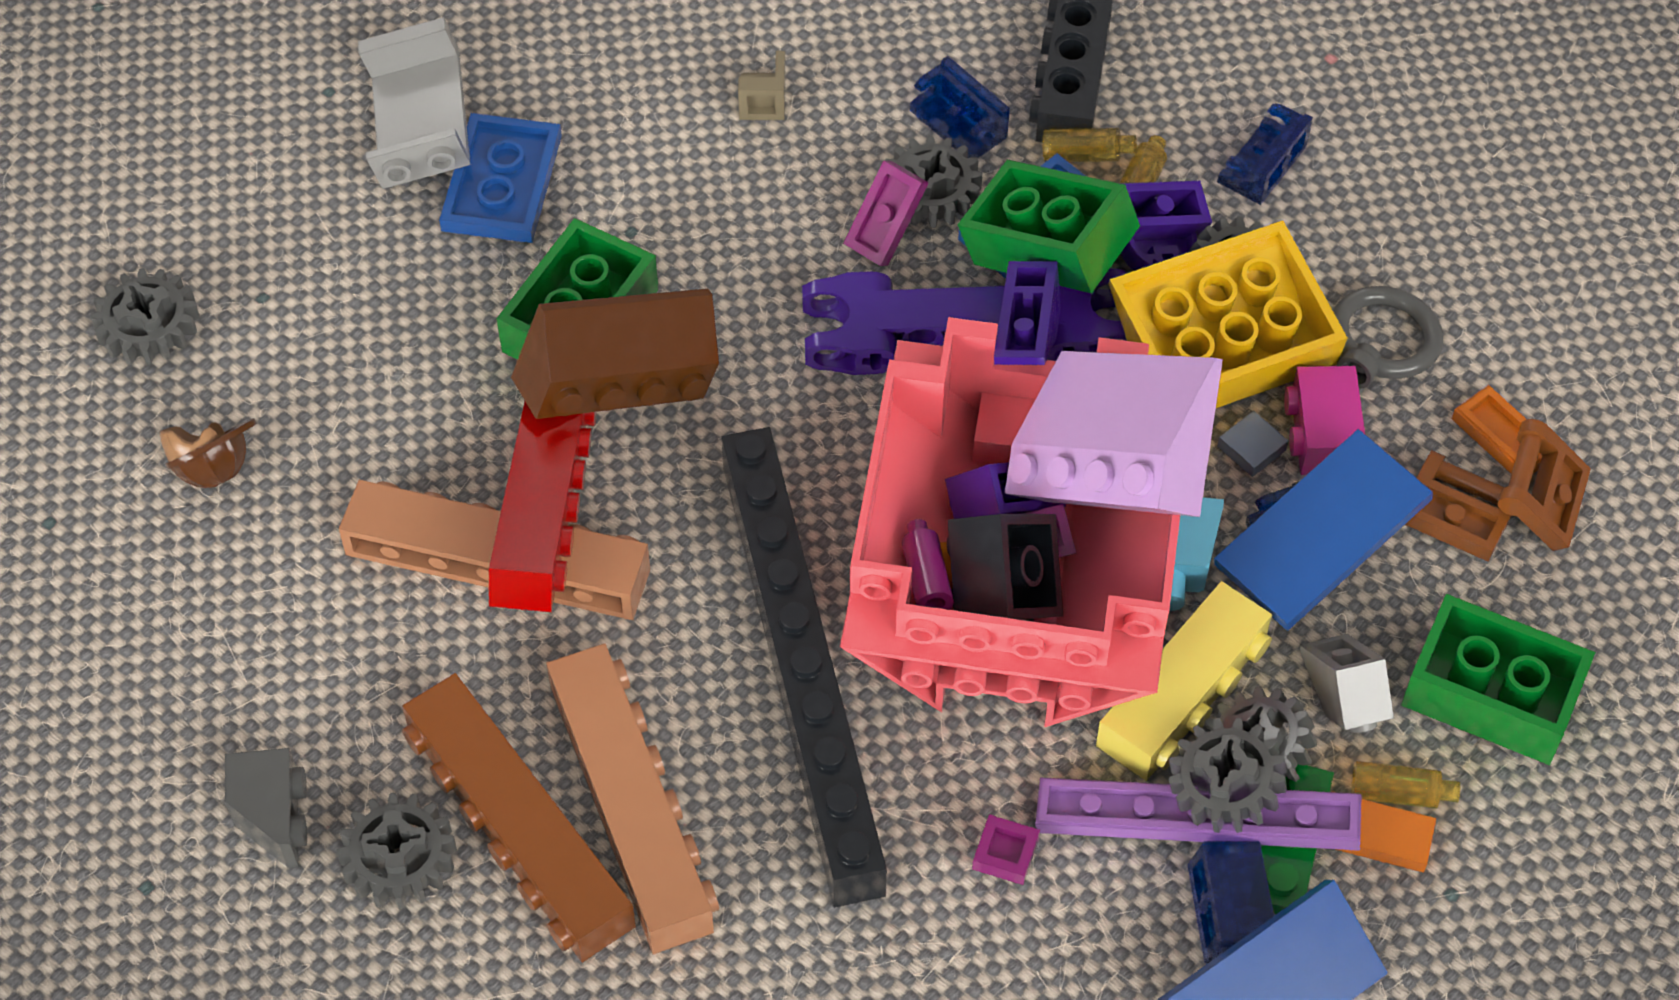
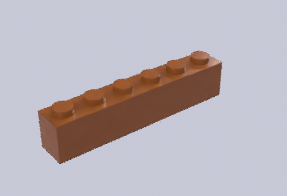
[402,673,636,963]

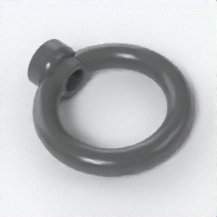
[1333,286,1443,388]

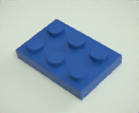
[439,113,562,243]

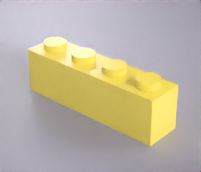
[1096,581,1272,781]

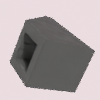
[225,748,307,868]

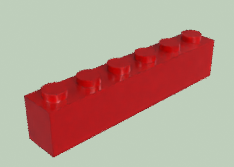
[489,401,597,612]

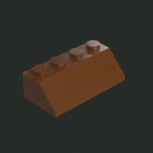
[511,288,719,419]

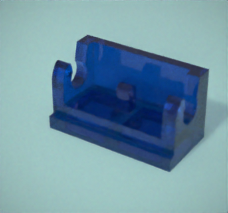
[910,56,1010,159]
[1217,103,1313,205]
[1187,841,1274,964]

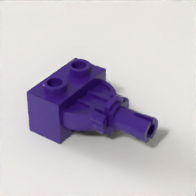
[1120,181,1212,271]

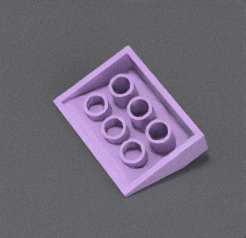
[1005,351,1223,517]

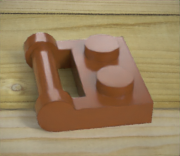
[1498,419,1591,551]
[1405,450,1512,562]

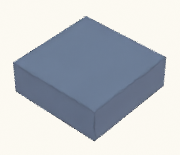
[1217,410,1289,477]

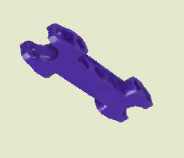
[802,268,1128,375]

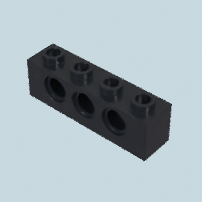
[1029,0,1113,149]

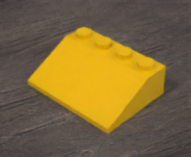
[1109,220,1348,408]

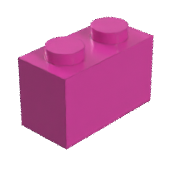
[1284,366,1365,475]

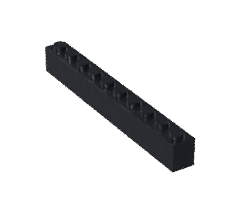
[721,427,887,908]

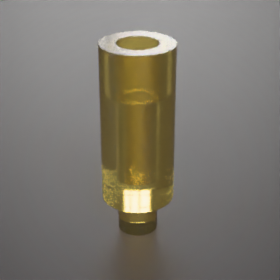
[1042,128,1137,162]
[1119,135,1168,183]
[1351,761,1460,809]

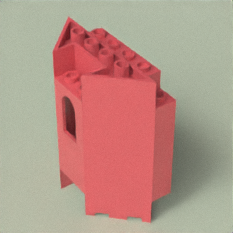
[840,317,1180,727]

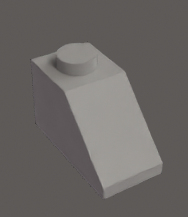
[1300,634,1394,733]

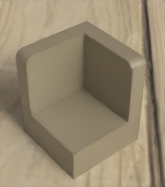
[738,51,786,120]

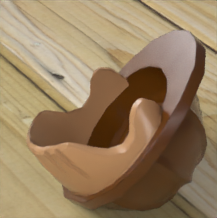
[159,418,257,488]

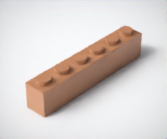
[339,479,650,620]
[546,643,720,955]

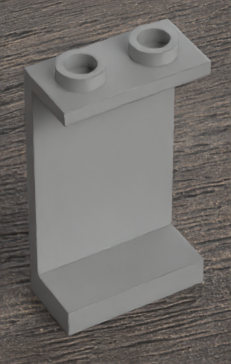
[358,17,471,189]

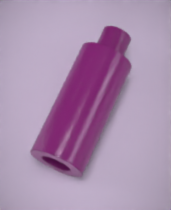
[902,519,954,610]

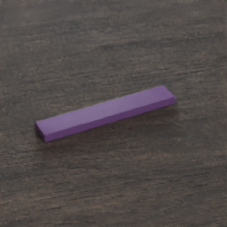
[1035,777,1362,850]

